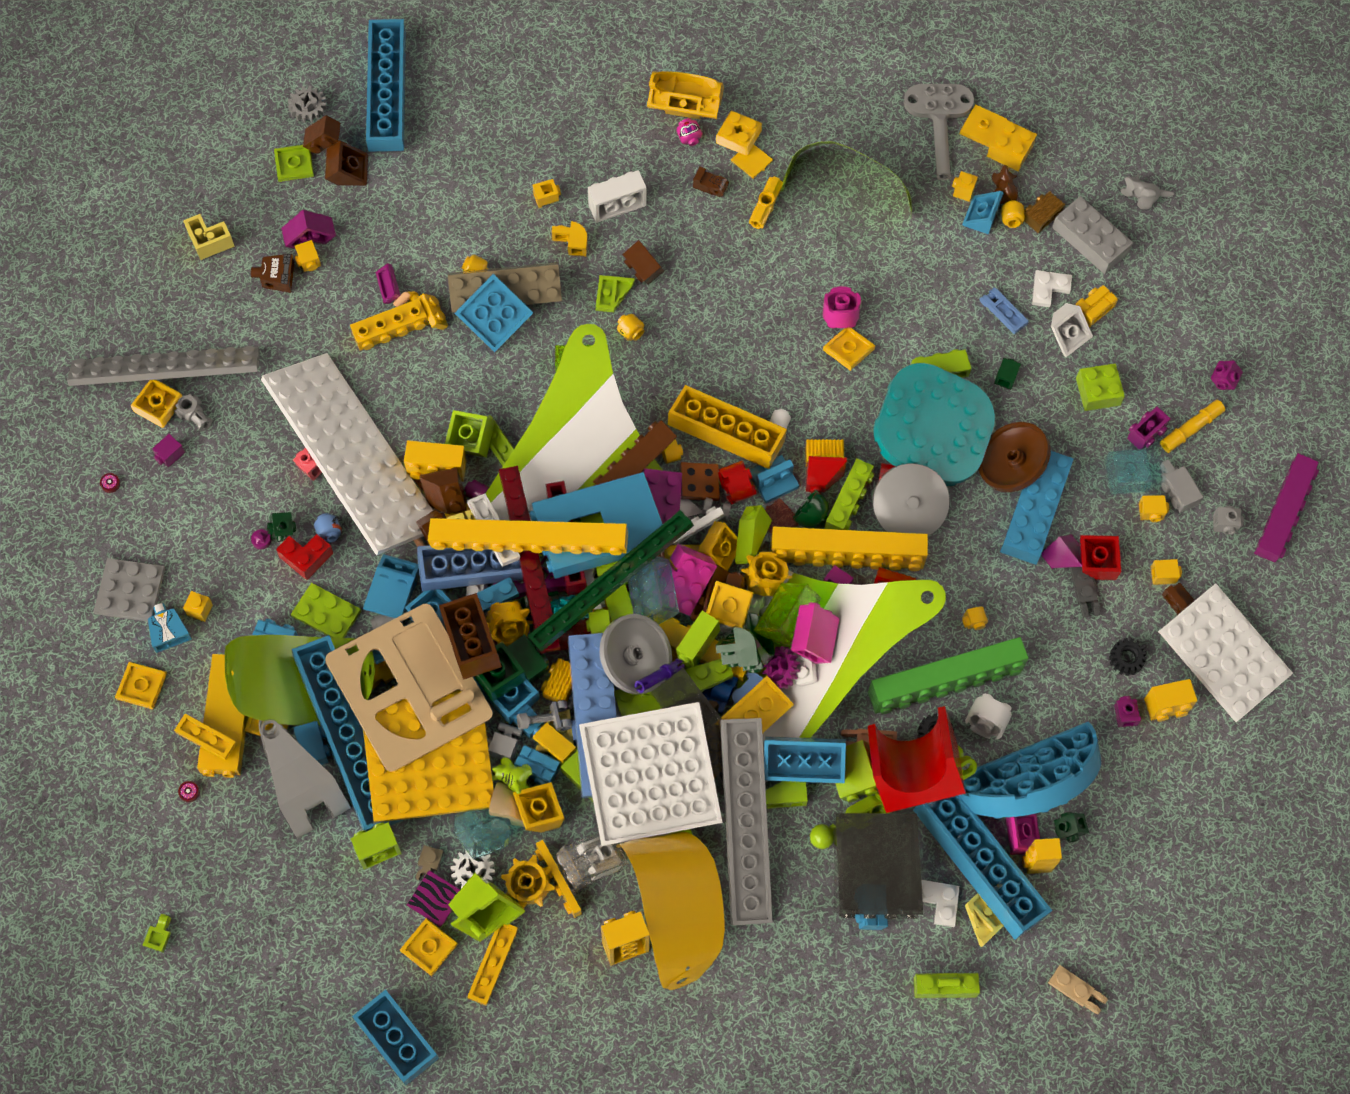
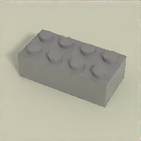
[1052,196,1133,274]

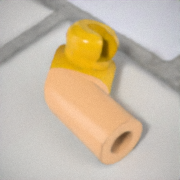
[393,291,419,307]

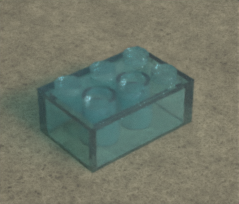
[628,556,679,625]

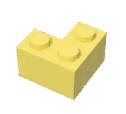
[183,214,235,260]

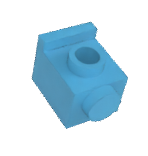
[513,704,544,739]

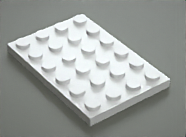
[1158,583,1293,722]

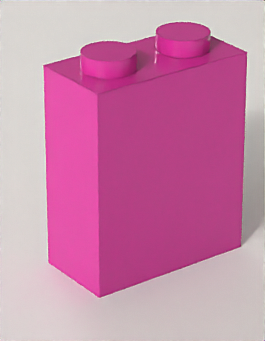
[791,602,840,664]

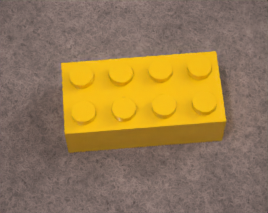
[601,911,650,966]

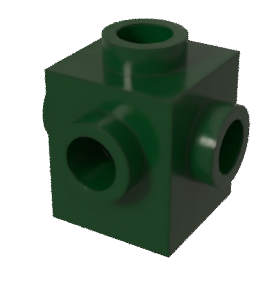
[267,512,296,542]
[1054,812,1089,843]

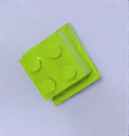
[448,873,525,942]

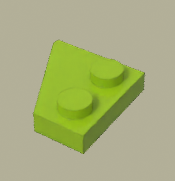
[596,275,634,312]

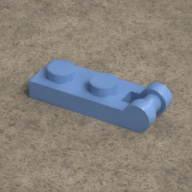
[980,288,1028,334]

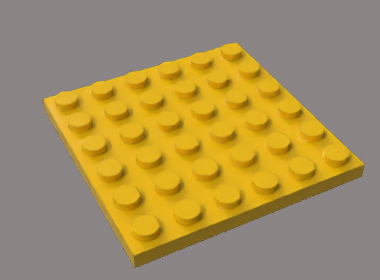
[363,691,494,823]

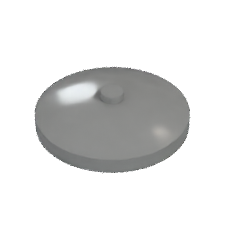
[872,463,949,536]
[600,614,672,694]

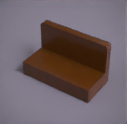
[1162,583,1195,615]

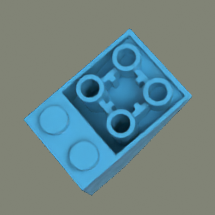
[363,554,419,618]

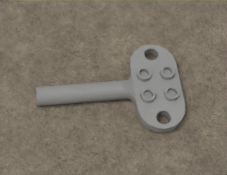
[903,84,974,180]

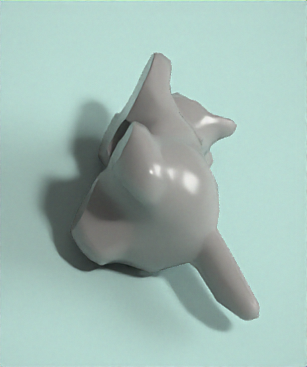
[1120,174,1174,210]

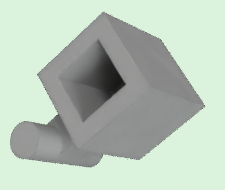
[487,722,523,761]

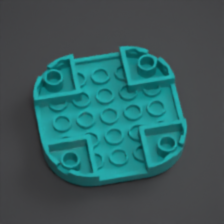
[874,363,995,486]

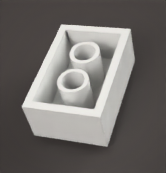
[588,170,646,223]

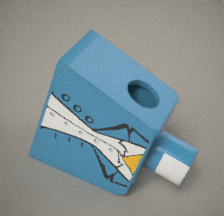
[148,603,192,653]

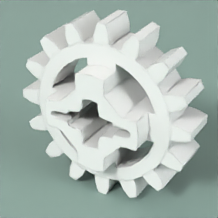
[451,848,495,889]

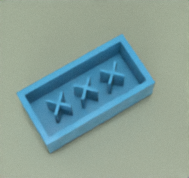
[764,737,846,783]

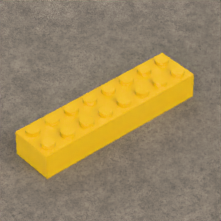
[770,527,928,571]

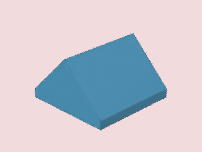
[962,191,1003,234]

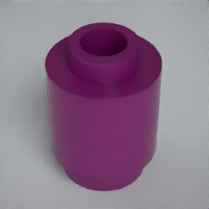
[464,479,489,499]

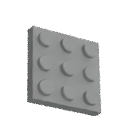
[93,558,165,622]

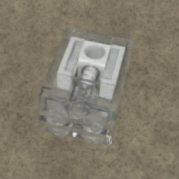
[555,832,628,895]

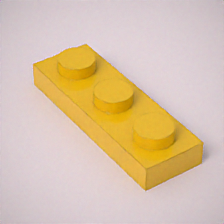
[174,714,237,760]

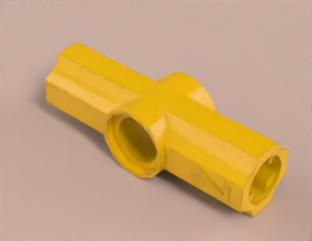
[749,177,783,229]

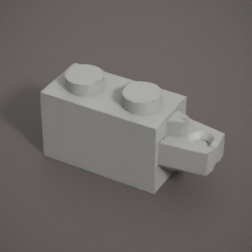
[1159,460,1204,513]

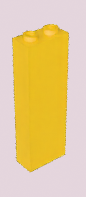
[197,654,248,778]

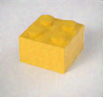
[987,119,1037,172]
[1144,679,1197,722]

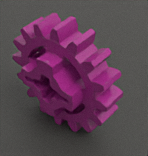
[763,646,800,690]

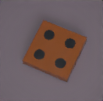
[680,462,720,501]

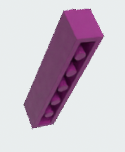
[1254,453,1319,563]

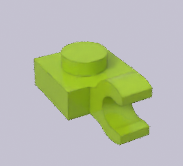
[143,914,172,953]

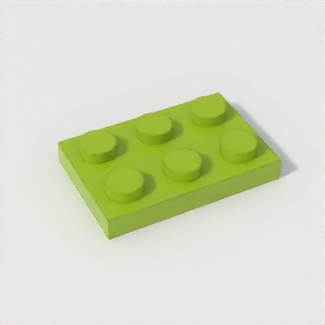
[291,583,361,638]

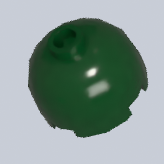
[793,490,829,528]

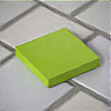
[274,145,314,182]

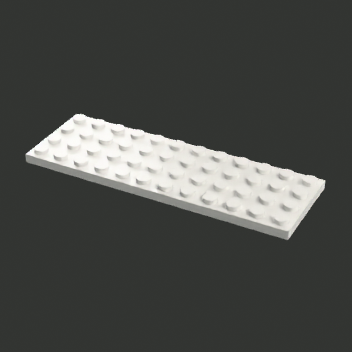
[261,353,433,555]

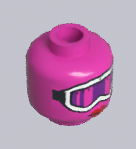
[676,118,702,146]

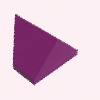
[1041,534,1082,569]

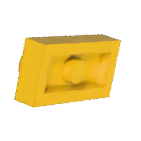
[418,293,448,330]

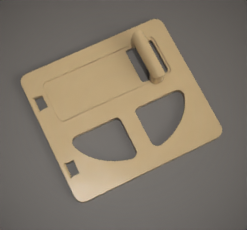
[325,604,492,772]

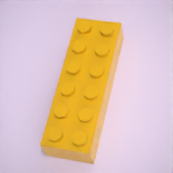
[667,385,787,469]

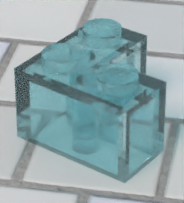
[453,810,510,860]

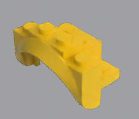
[647,71,724,119]

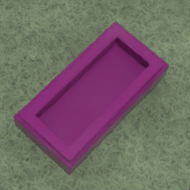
[375,263,401,304]

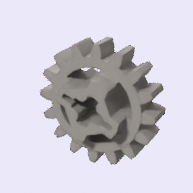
[288,86,327,123]

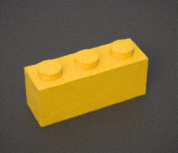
[1022,838,1062,874]

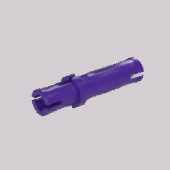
[635,659,685,693]

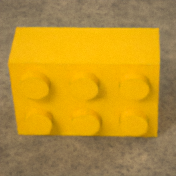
[404,440,467,482]

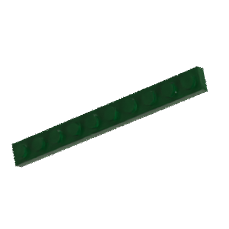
[528,510,694,652]

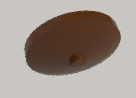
[978,422,1051,492]

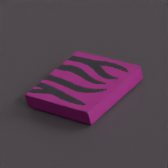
[406,871,460,927]

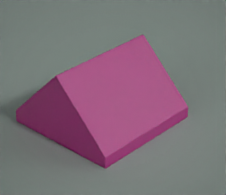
[1005,813,1040,855]

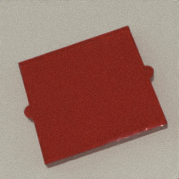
[765,498,799,534]

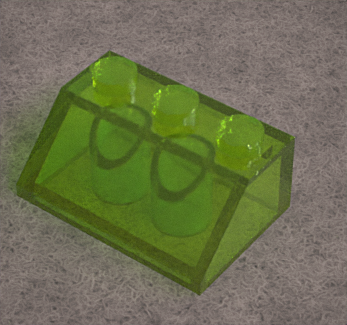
[754,583,821,646]

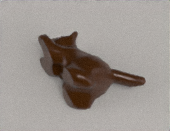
[992,165,1019,205]

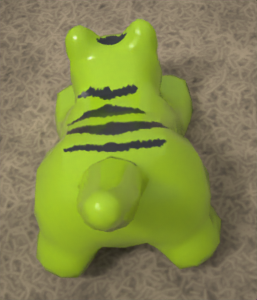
[492,757,532,794]

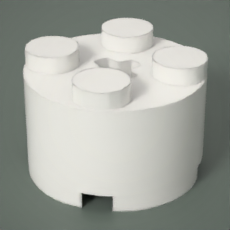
[965,693,1012,739]

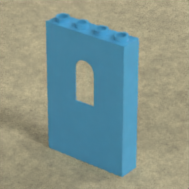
[529,472,663,579]

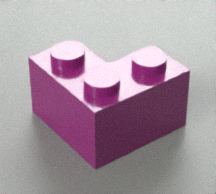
[281,210,336,249]

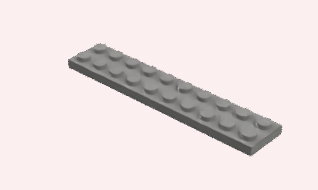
[67,346,260,386]
[720,718,773,925]

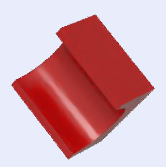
[867,706,966,813]

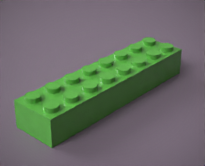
[868,637,1029,715]

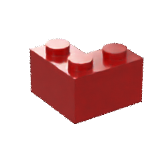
[276,534,333,580]

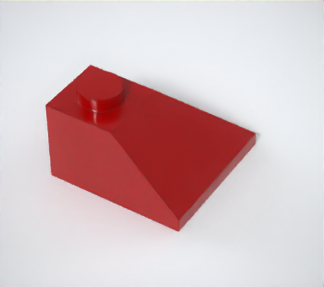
[806,456,847,493]

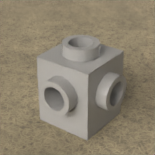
[1213,506,1244,535]

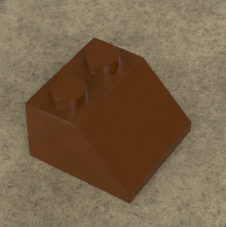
[325,140,368,186]
[420,467,467,514]

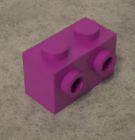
[1127,406,1171,451]

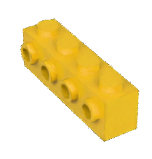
[350,299,429,351]

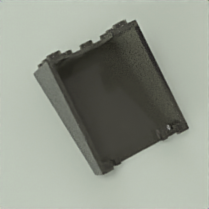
[834,813,923,919]

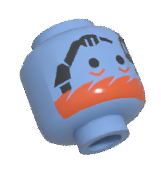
[314,513,342,542]

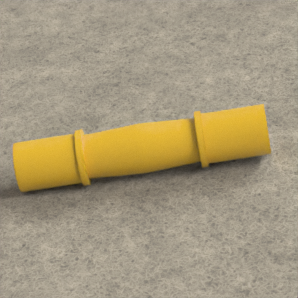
[1160,400,1225,453]

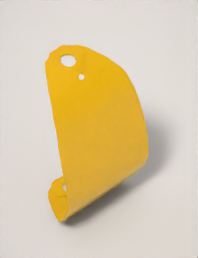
[616,832,725,990]

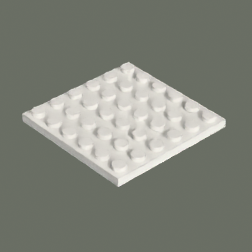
[579,702,723,846]

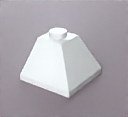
[1051,303,1093,357]

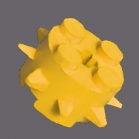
[741,552,792,597]
[486,601,533,646]
[501,855,555,909]

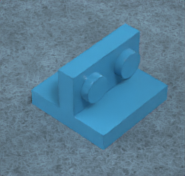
[750,455,800,503]

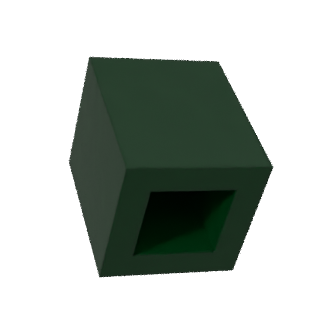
[994,358,1021,390]

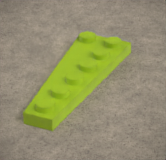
[614,659,733,716]

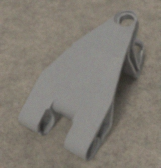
[258,719,351,839]

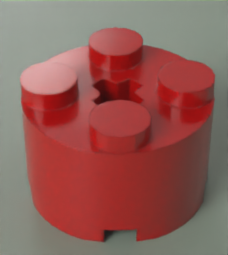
[718,461,757,505]

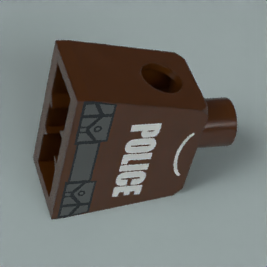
[251,254,295,293]

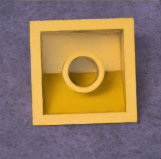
[513,782,565,833]

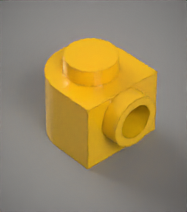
[662,439,683,464]
[962,606,988,630]

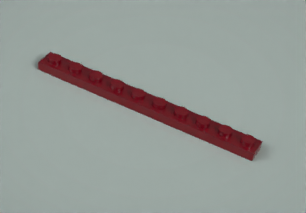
[499,466,560,653]

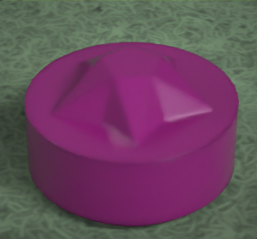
[251,529,271,550]

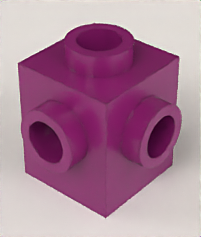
[1210,360,1243,390]

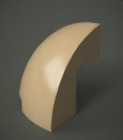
[489,782,525,827]

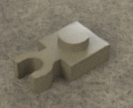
[416,845,444,881]

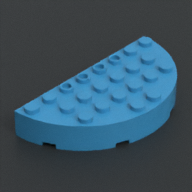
[959,722,1101,819]

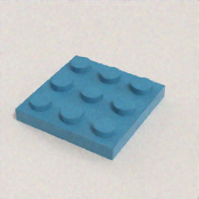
[454,273,533,352]

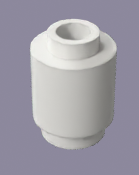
[770,409,791,429]

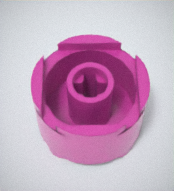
[823,286,861,328]

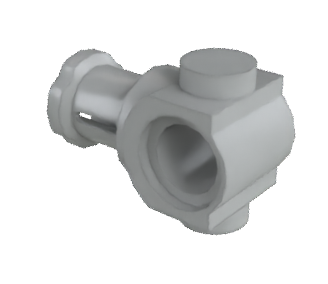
[174,394,213,432]

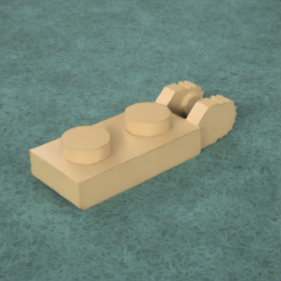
[1048,965,1108,1014]

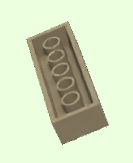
[448,262,562,312]

